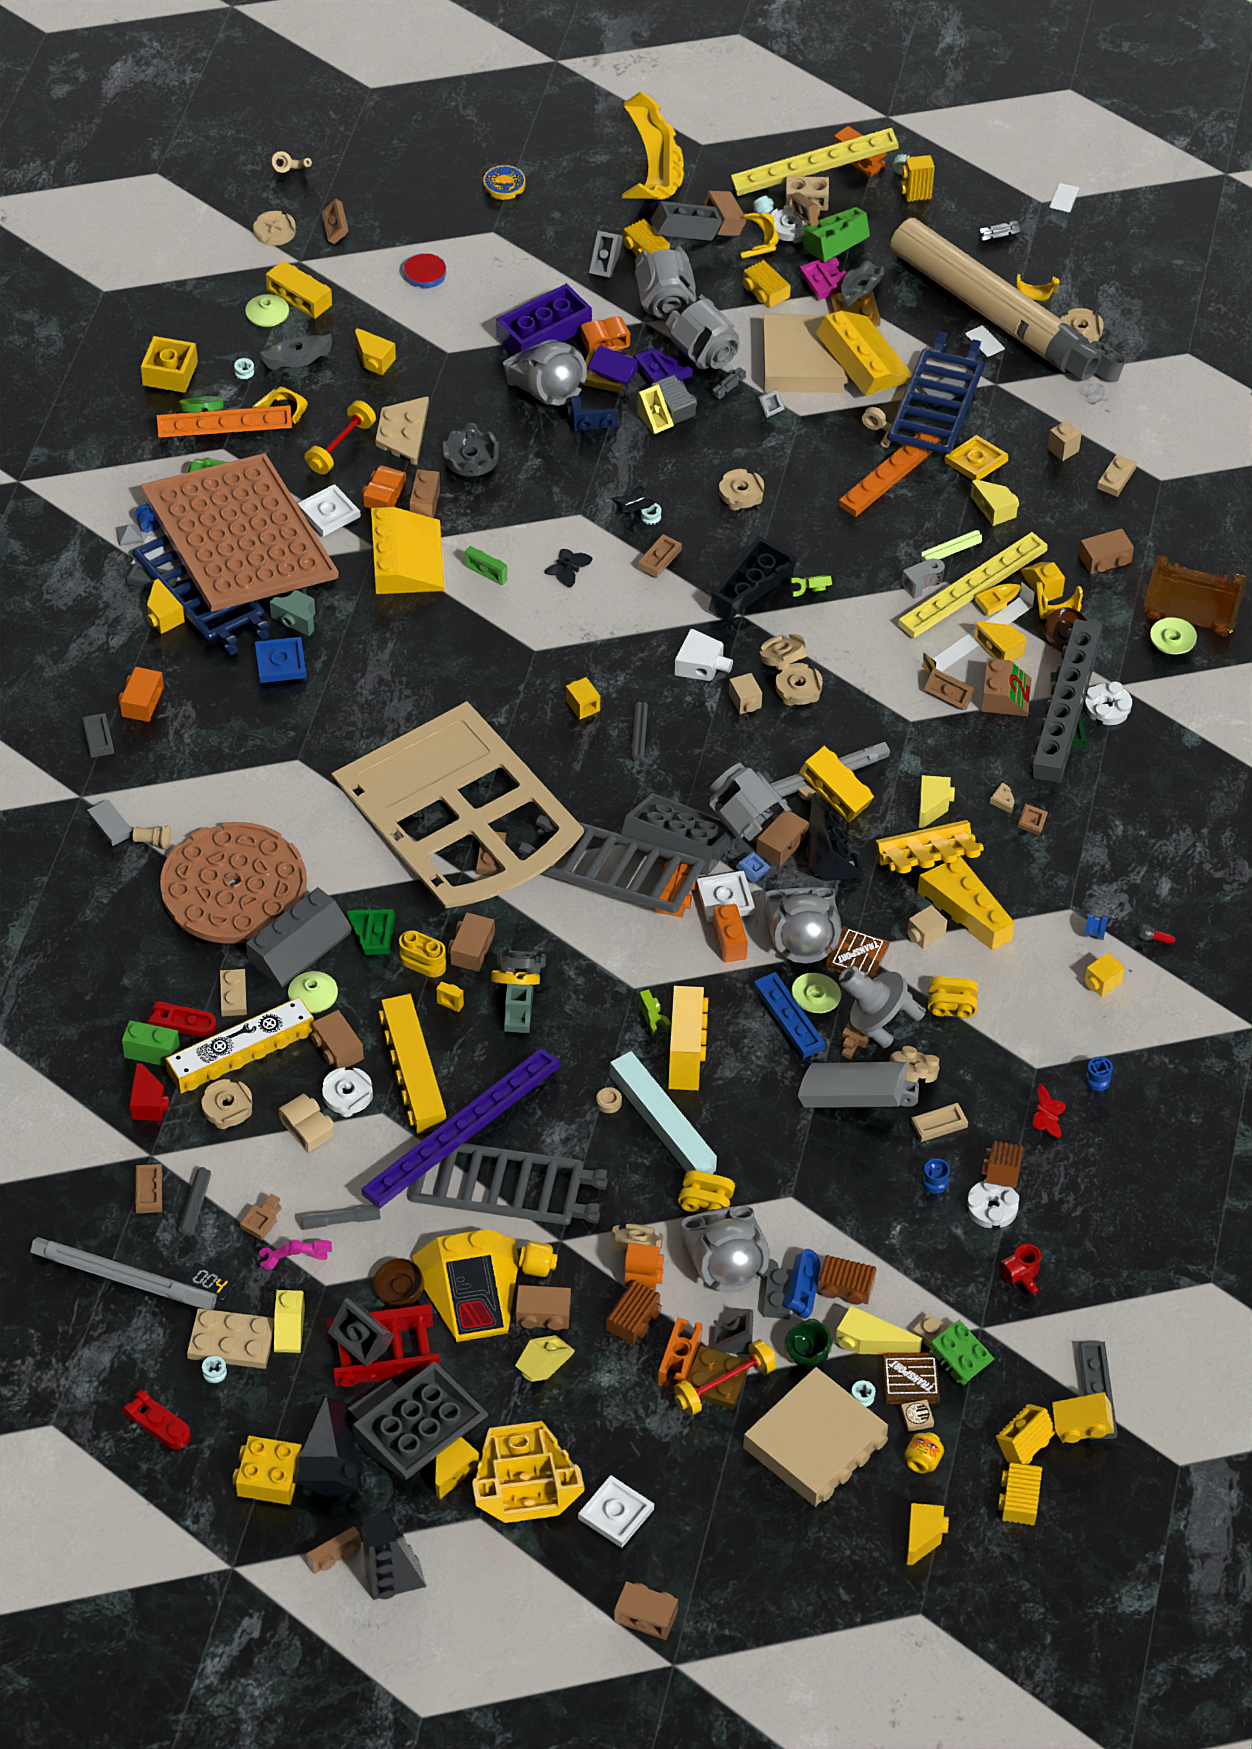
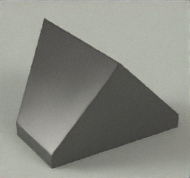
[711,1310,754,1354]

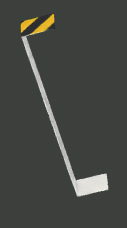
[922,583,1035,673]

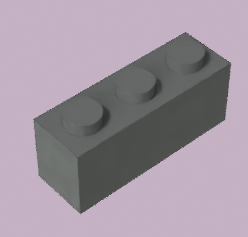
[651,201,722,241]

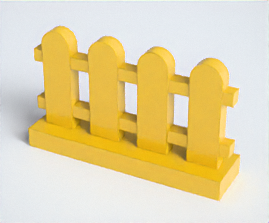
[876,820,984,873]

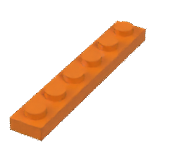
[157,406,292,437]
[839,432,942,517]

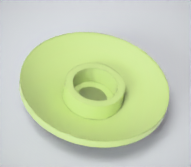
[245,294,289,327]
[1150,618,1197,654]
[288,971,338,1013]
[792,973,841,1013]

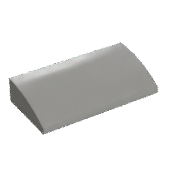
[798,1062,908,1108]

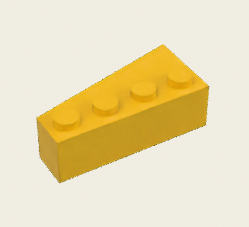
[917,856,1015,950]
[668,986,708,1090]

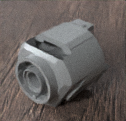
[635,246,697,320]
[666,294,740,369]
[709,763,792,844]

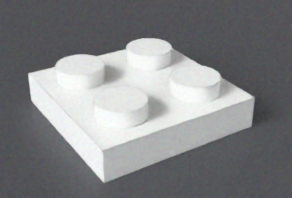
[297,484,360,536]
[696,871,755,922]
[578,1475,654,1548]

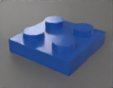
[255,637,306,683]

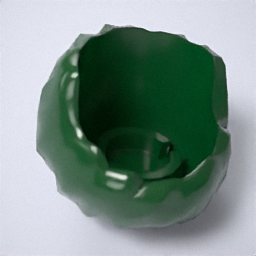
[784,1319,833,1367]

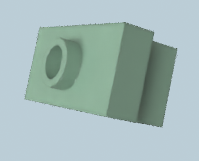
[270,590,315,636]
[504,984,533,1033]

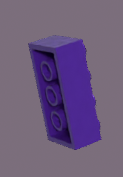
[496,283,592,355]

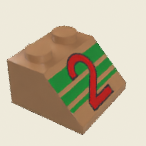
[981,658,1032,717]

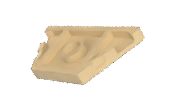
[376,397,429,465]

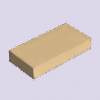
[911,1103,968,1142]

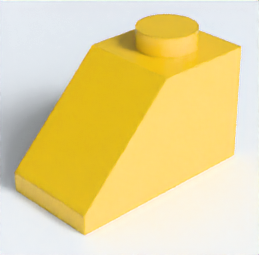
[355,328,396,375]
[1021,562,1065,601]
[146,579,185,634]
[973,621,1027,661]
[436,1437,479,1499]
[907,1503,949,1565]

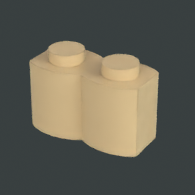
[279,1094,334,1153]

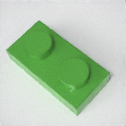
[465,546,507,586]

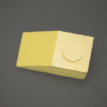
[971,480,1019,526]
[919,775,955,828]
[274,1290,305,1353]
[515,1335,575,1381]

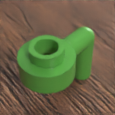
[188,457,228,472]

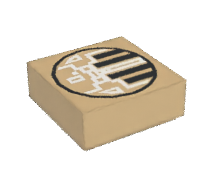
[901,1400,934,1432]

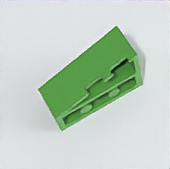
[801,207,870,262]

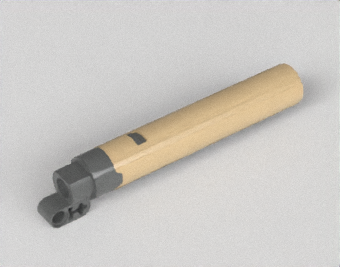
[890,218,1126,382]

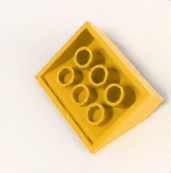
[816,311,912,396]
[371,507,445,594]

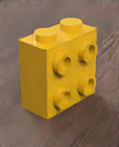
[233,1436,302,1505]

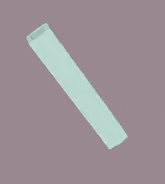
[610,1051,717,1174]

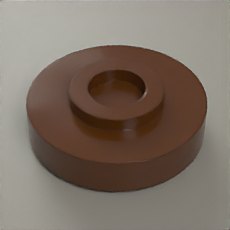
[1044,607,1087,650]
[374,1258,424,1308]

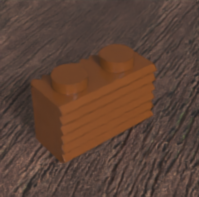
[982,1140,1023,1188]
[817,1255,877,1305]
[606,1280,662,1344]

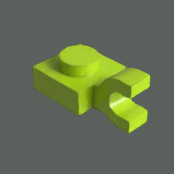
[790,575,832,597]
[639,990,671,1035]

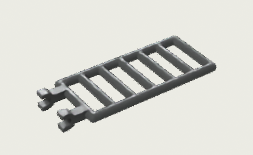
[519,815,705,913]
[410,1143,608,1225]

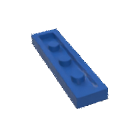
[754,972,825,1059]

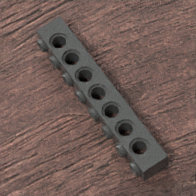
[1030,619,1103,783]

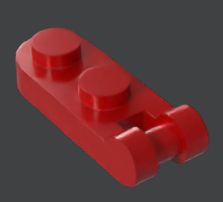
[146,1002,217,1038]
[122,1390,191,1449]

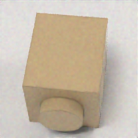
[1048,420,1082,461]
[729,673,762,714]
[907,905,947,949]

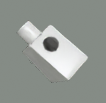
[675,629,733,681]

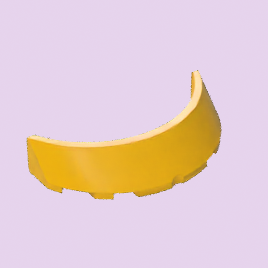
[622,91,684,199]

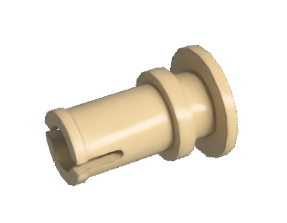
[133,825,171,849]

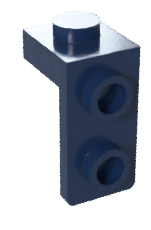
[567,395,618,431]

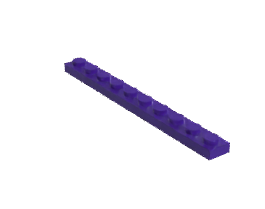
[361,1048,560,1209]

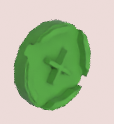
[179,396,224,413]

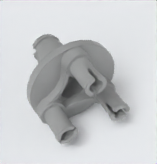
[839,966,926,1048]

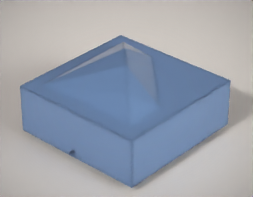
[736,852,770,883]

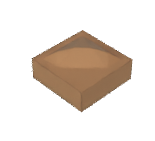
[1017,804,1048,835]

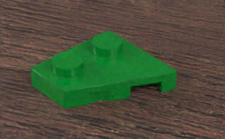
[347,909,395,955]

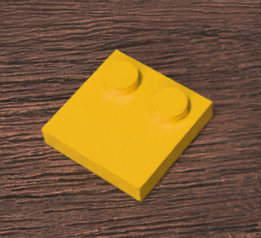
[945,435,1008,480]

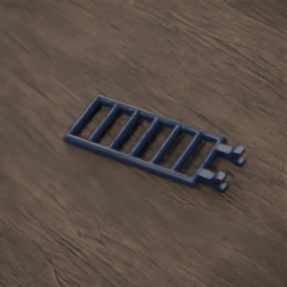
[887,331,985,455]
[132,535,269,656]

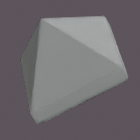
[758,389,785,418]
[117,524,143,546]

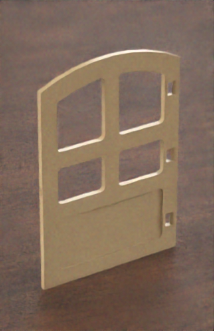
[331,701,584,908]

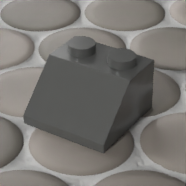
[328,1298,394,1367]

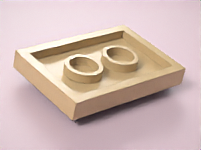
[187,1308,275,1369]

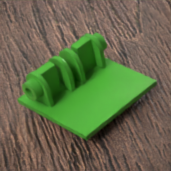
[928,1319,994,1386]

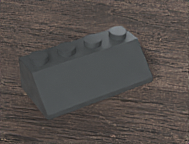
[246,887,353,988]

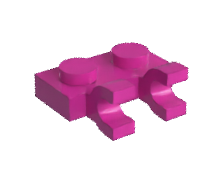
[800,257,847,300]

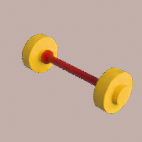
[305,400,376,475]
[674,1339,776,1416]

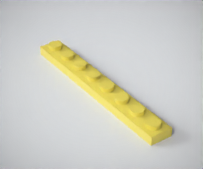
[731,128,898,196]
[898,532,1048,638]

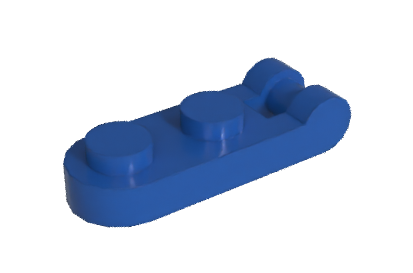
[784,1249,821,1319]

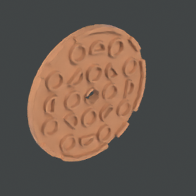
[160,822,307,943]

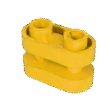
[399,931,446,977]
[928,976,979,1018]
[678,1170,735,1213]

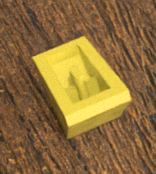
[637,384,674,434]

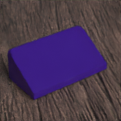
[588,345,637,385]

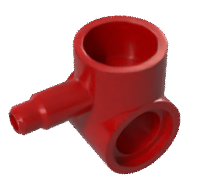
[998,1244,1041,1294]

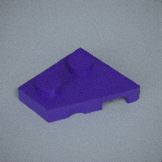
[634,348,693,384]

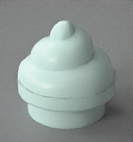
[752,196,774,214]

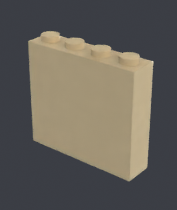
[763,314,849,393]
[743,1367,888,1507]

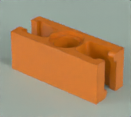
[834,126,886,177]
[658,1317,703,1387]

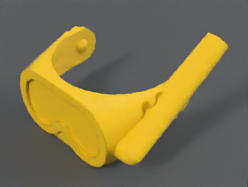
[740,213,779,259]
[1017,274,1060,300]
[252,387,308,424]
[1036,581,1083,620]

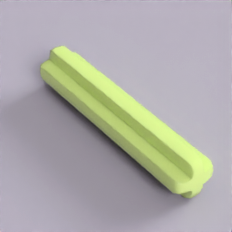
[920,530,982,561]

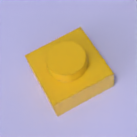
[437,981,464,1012]

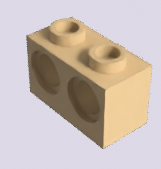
[786,176,829,211]

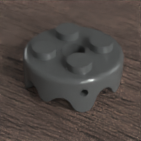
[443,423,499,477]

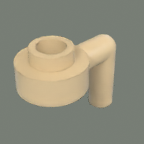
[269,151,312,174]
[862,407,891,448]

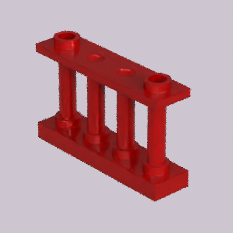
[326,1304,440,1387]

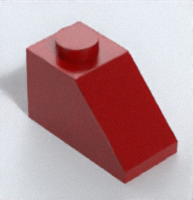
[130,1063,169,1121]

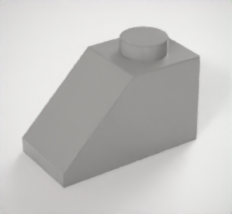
[589,231,623,277]

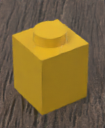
[566,677,600,719]
[1084,952,1125,997]

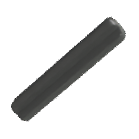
[631,702,648,761]
[179,1167,211,1236]

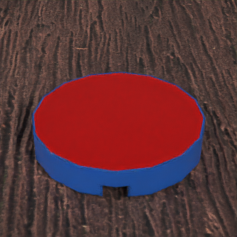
[404,253,447,289]

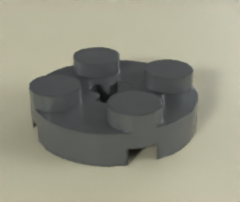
[497,951,546,973]

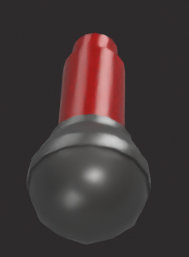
[1138,924,1175,944]

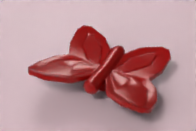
[1033,1084,1066,1138]

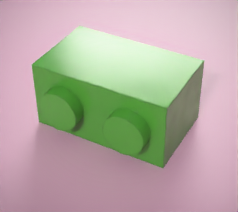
[122,1021,180,1066]

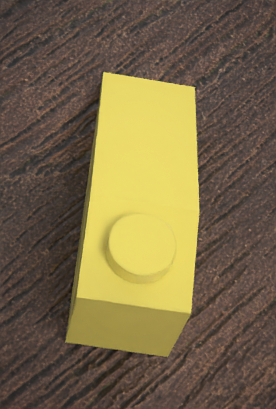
[835,1306,922,1356]

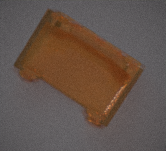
[1143,555,1247,635]

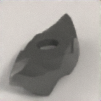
[841,261,885,307]
[260,333,332,370]

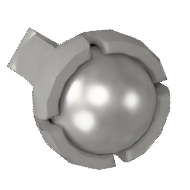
[503,339,587,406]
[764,887,842,963]
[681,1206,770,1293]

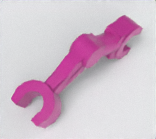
[259,1240,332,1270]

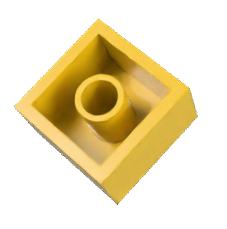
[141,336,198,393]

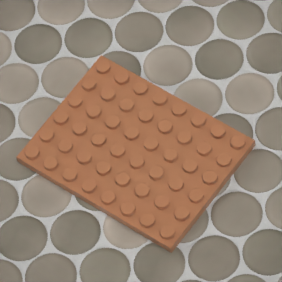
[140,453,339,612]

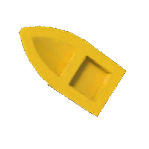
[975,584,1021,616]

